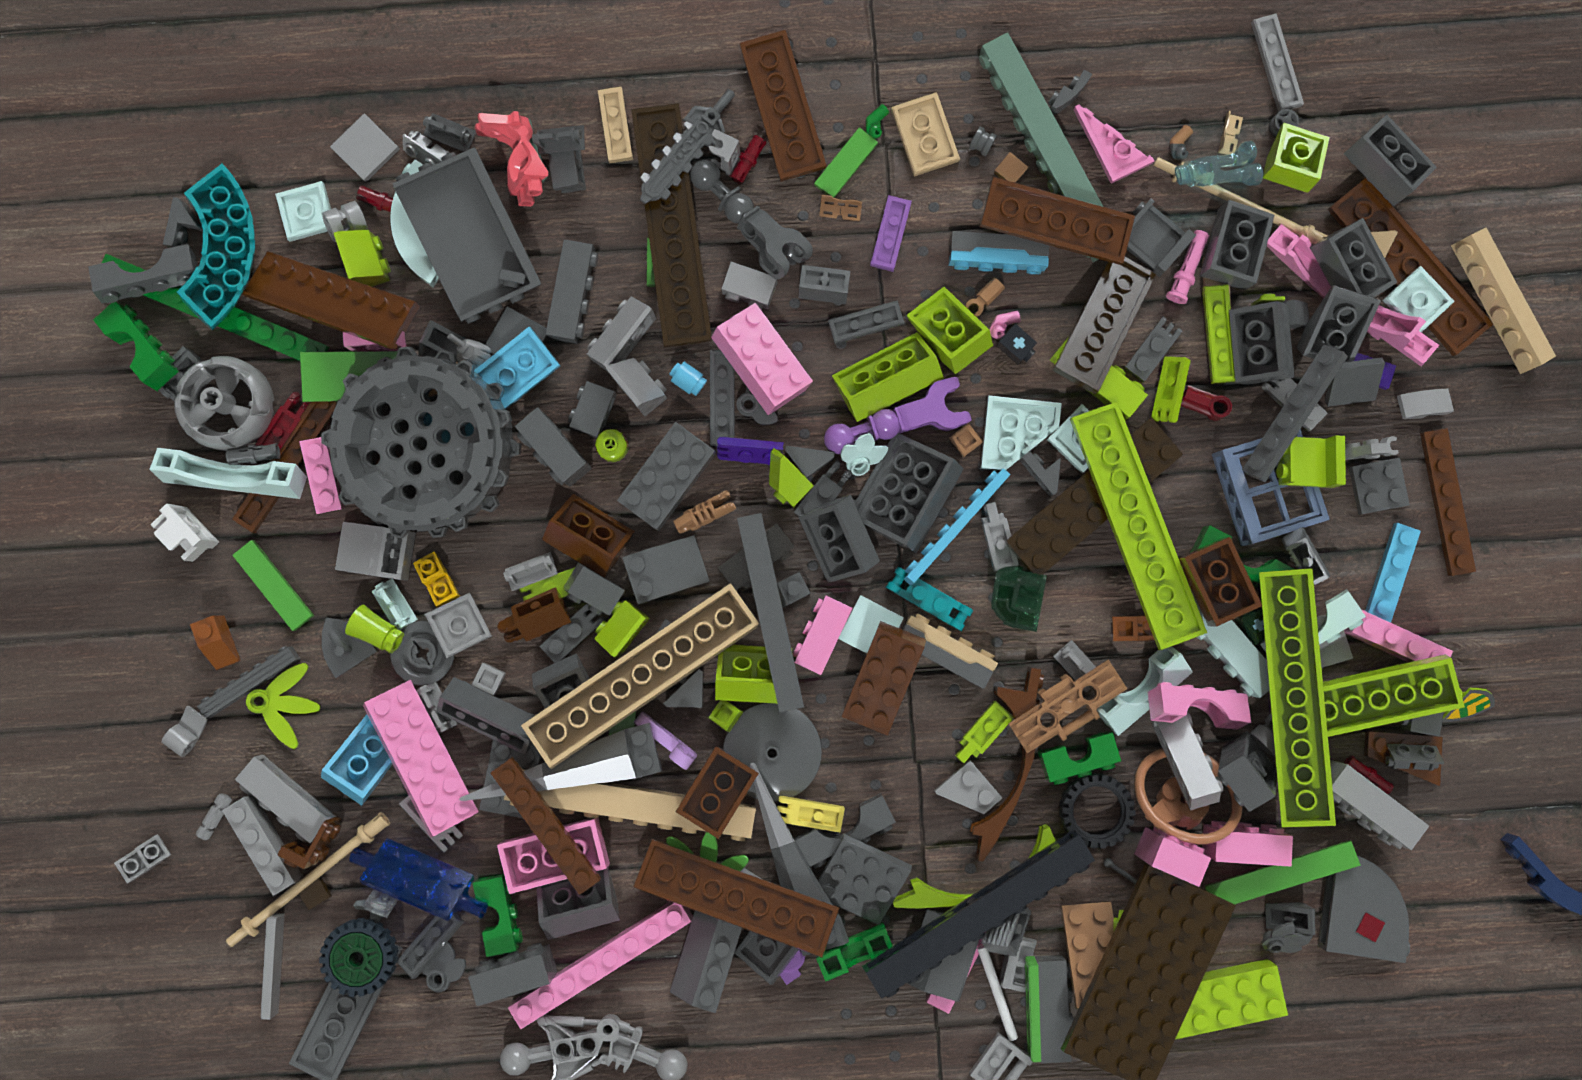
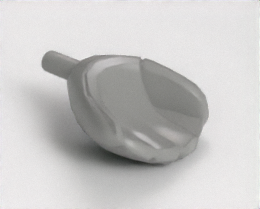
[447,333,491,369]

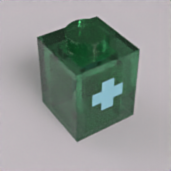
[1235,607,1265,645]

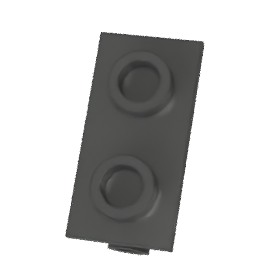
[423,113,476,152]
[532,125,585,155]
[1385,744,1444,771]

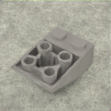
[335,522,416,581]

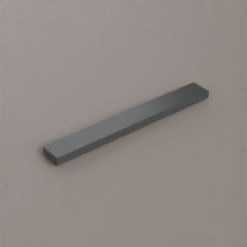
[737,513,804,713]

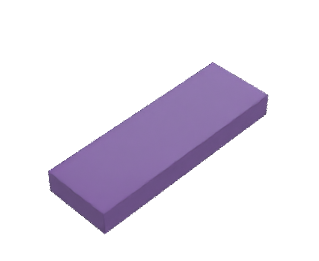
[870,195,912,272]

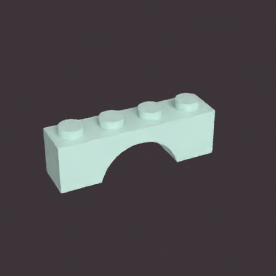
[1260,589,1366,652]
[1096,646,1193,736]

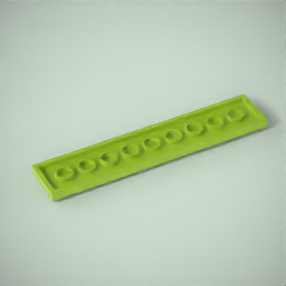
[1070,401,1207,650]

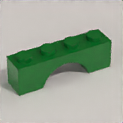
[93,301,179,391]
[1190,525,1296,588]

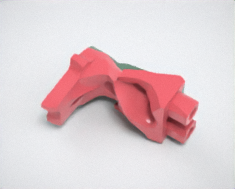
[475,111,548,207]

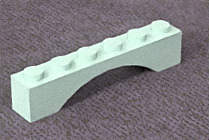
[150,448,307,499]

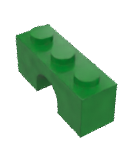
[1038,731,1121,785]
[473,873,523,957]
[816,923,893,981]

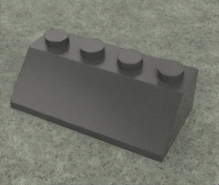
[670,911,742,1013]

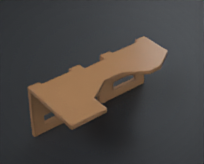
[819,195,862,221]

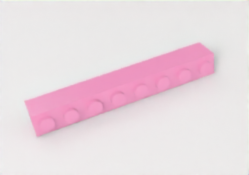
[508,901,693,1029]

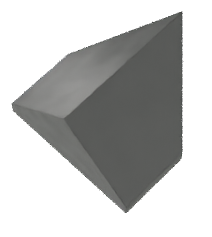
[418,320,465,362]

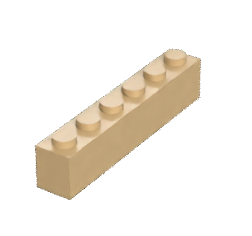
[1451,228,1556,374]

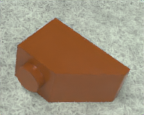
[190,615,241,670]

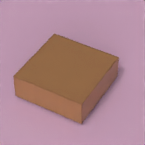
[994,152,1028,183]
[949,423,983,458]

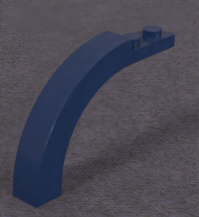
[1500,833,1582,915]

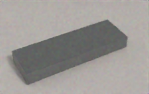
[828,300,904,345]
[397,905,465,979]

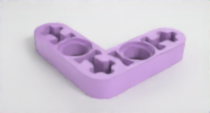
[634,712,697,770]

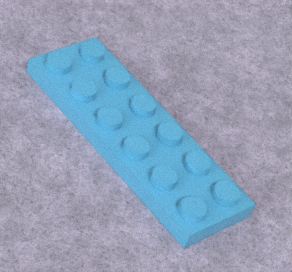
[424,327,561,443]

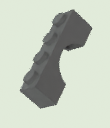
[88,244,198,304]
[794,793,896,868]

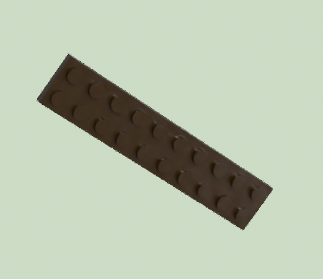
[631,103,712,348]

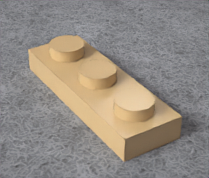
[598,87,633,163]

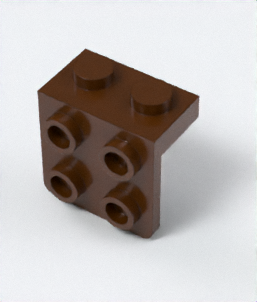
[277,816,342,869]

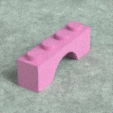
[1148,682,1251,730]

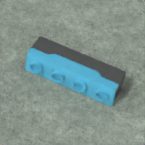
[948,231,1049,274]

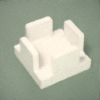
[151,504,219,562]

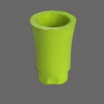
[345,605,404,653]

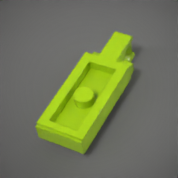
[955,701,1014,763]

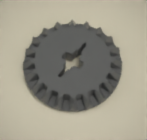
[390,621,455,685]

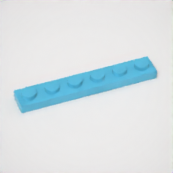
[904,468,1011,586]

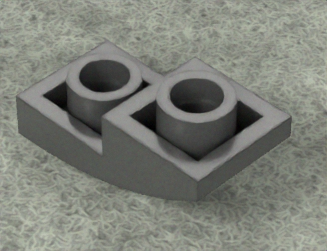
[1048,70,1092,115]

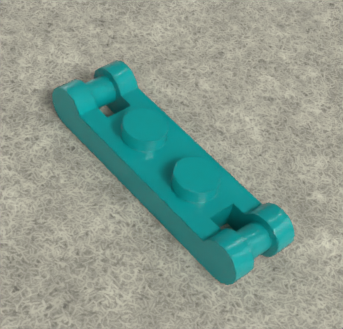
[885,567,974,632]

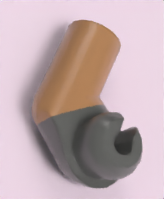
[1170,125,1193,161]

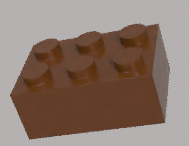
[1179,537,1262,627]
[675,746,759,839]

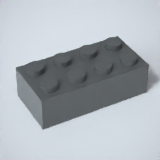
[617,422,716,531]

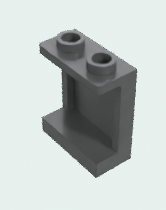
[1127,198,1196,277]

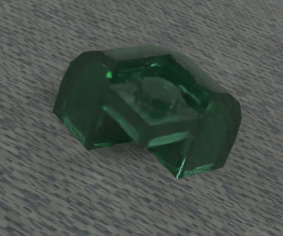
[991,566,1047,632]

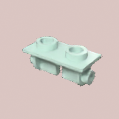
[372,579,418,630]

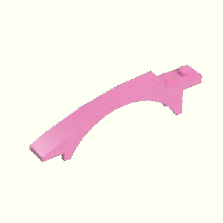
[1267,224,1439,367]

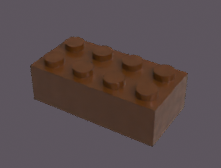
[842,621,926,736]

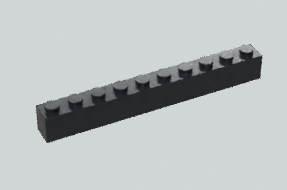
[862,831,1095,999]

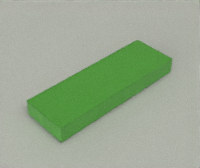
[814,127,878,198]

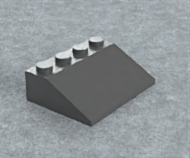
[855,433,964,553]

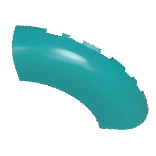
[177,163,255,330]

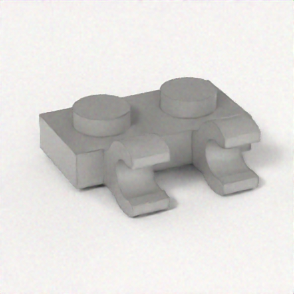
[1345,436,1399,460]

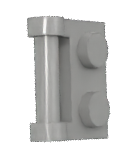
[969,1032,1033,1080]

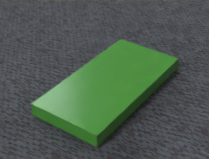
[300,351,398,402]

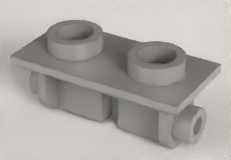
[403,131,450,165]
[503,552,558,591]
[1053,640,1096,693]
[417,682,458,734]

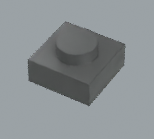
[498,269,526,289]

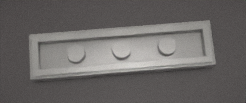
[1251,14,1304,112]
[261,913,284,1020]

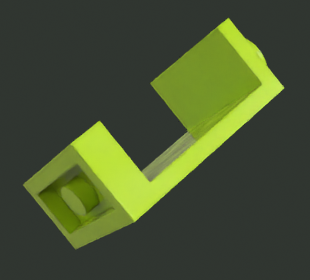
[1276,435,1346,488]

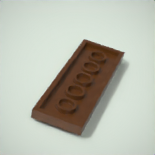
[739,30,827,182]
[980,177,1135,265]

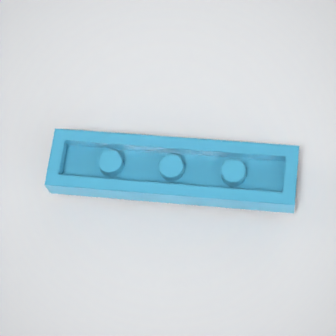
[1365,523,1421,623]

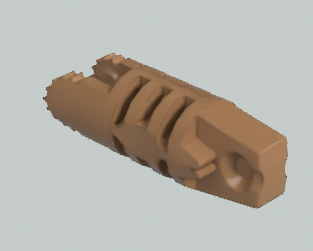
[673,490,736,534]

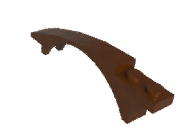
[970,667,1044,862]

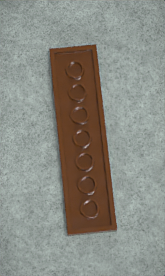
[1327,178,1493,356]
[633,839,839,958]

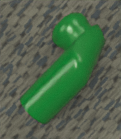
[865,104,889,139]

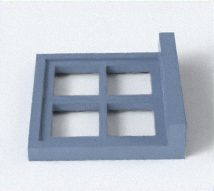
[1212,429,1330,546]

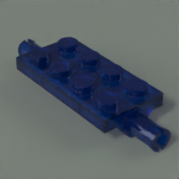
[349,838,488,921]

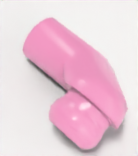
[990,310,1020,339]

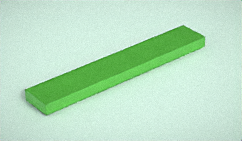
[1205,840,1361,904]

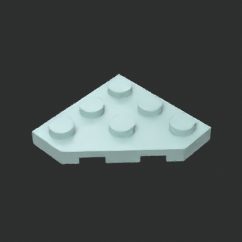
[980,395,1061,471]

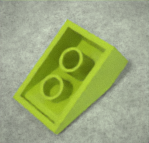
[907,287,993,375]

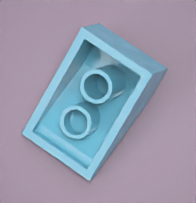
[321,714,392,805]

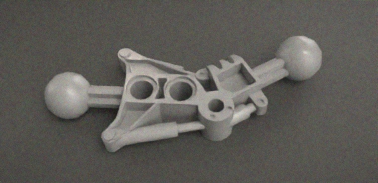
[500,1014,688,1080]

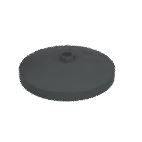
[723,703,822,801]

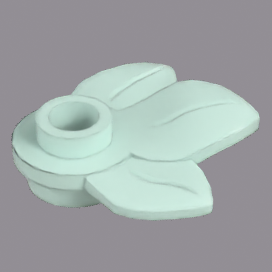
[841,433,888,476]

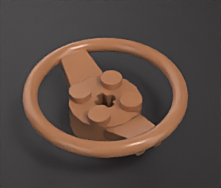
[1134,748,1242,844]

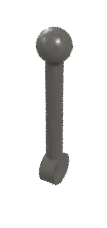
[1104,858,1137,885]

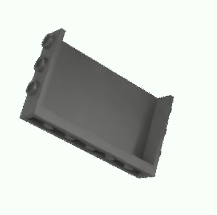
[392,147,541,324]

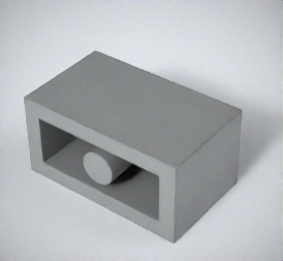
[722,262,777,310]

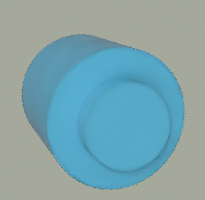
[669,361,707,396]

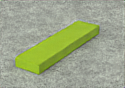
[1202,284,1236,384]

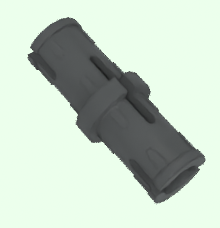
[226,443,280,465]

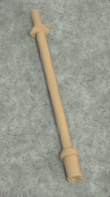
[1153,157,1328,245]
[226,812,390,947]

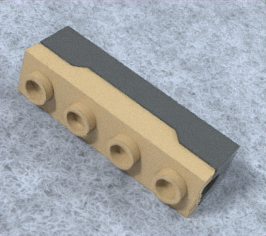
[902,613,998,689]

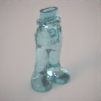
[1175,140,1263,187]

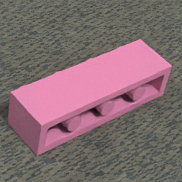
[1344,610,1453,663]

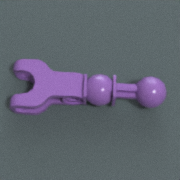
[824,377,972,454]

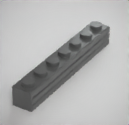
[197,646,300,718]

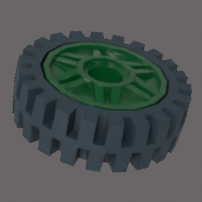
[319,918,399,997]

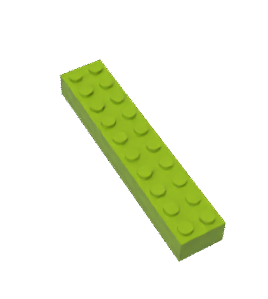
[1259,569,1336,827]

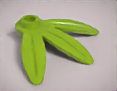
[246,663,320,749]

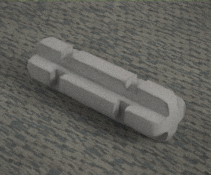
[196,793,232,840]

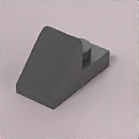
[163,197,203,248]
[1019,451,1061,497]
[777,572,810,608]

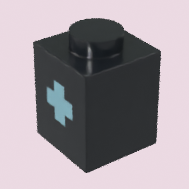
[996,323,1037,365]

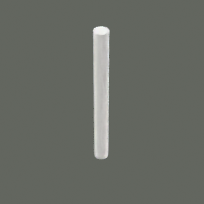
[977,945,1018,1041]

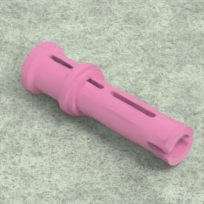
[1166,230,1210,304]

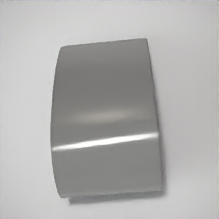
[161,706,207,757]

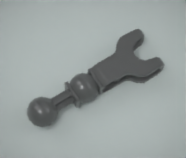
[690,160,813,279]

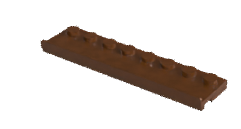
[243,251,420,350]

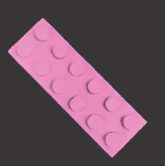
[363,680,478,837]

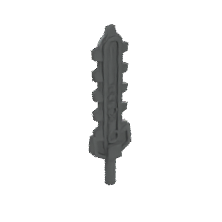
[640,89,735,204]

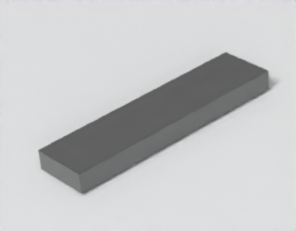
[710,350,735,447]

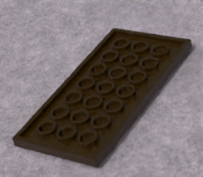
[1060,863,1236,1080]

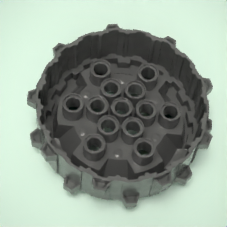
[321,346,522,538]

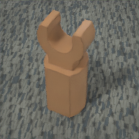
[965,277,1005,318]

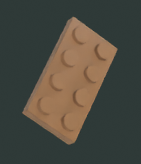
[1061,902,1114,1009]

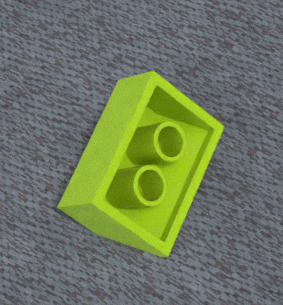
[715,645,792,704]

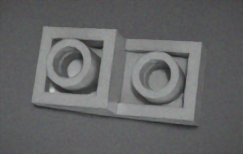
[1397,389,1454,419]
[114,834,171,884]

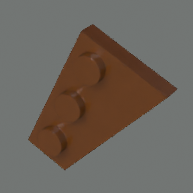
[1364,731,1443,786]

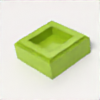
[709,700,743,733]

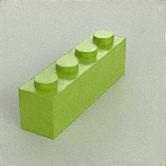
[1050,337,1148,420]

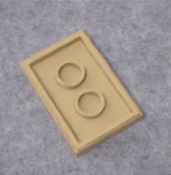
[891,92,960,177]

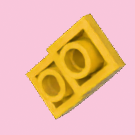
[413,551,460,608]

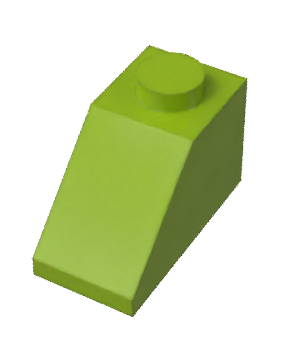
[769,448,814,507]

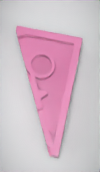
[1073,104,1154,184]

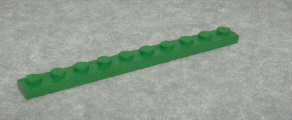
[102,254,330,361]

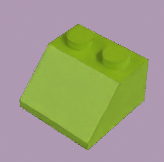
[1262,123,1330,193]
[334,230,391,287]
[595,600,650,658]

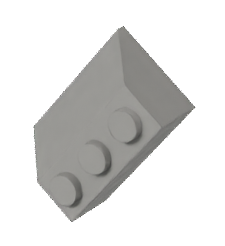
[587,296,656,373]

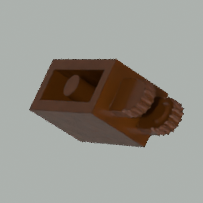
[497,587,571,643]

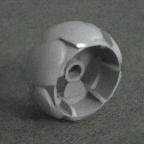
[174,356,274,451]

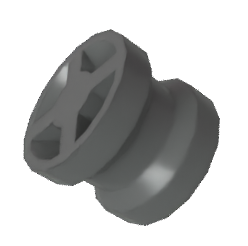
[1269,109,1299,137]
[969,126,997,157]

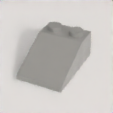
[606,358,667,416]

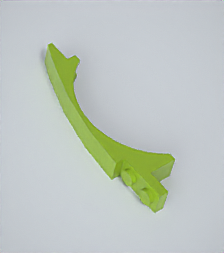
[893,824,1055,908]

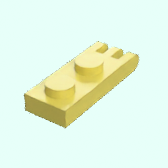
[777,796,845,833]

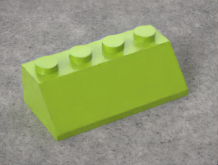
[832,332,944,422]

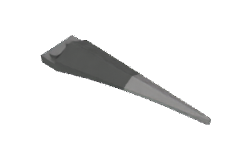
[459,723,662,801]
[750,763,849,956]

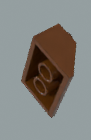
[542,494,635,578]

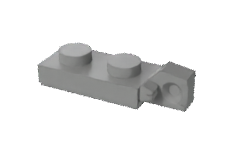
[981,502,1018,571]

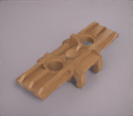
[1008,660,1127,753]

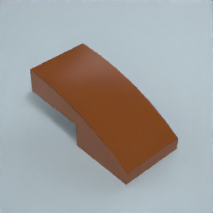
[1112,616,1154,641]

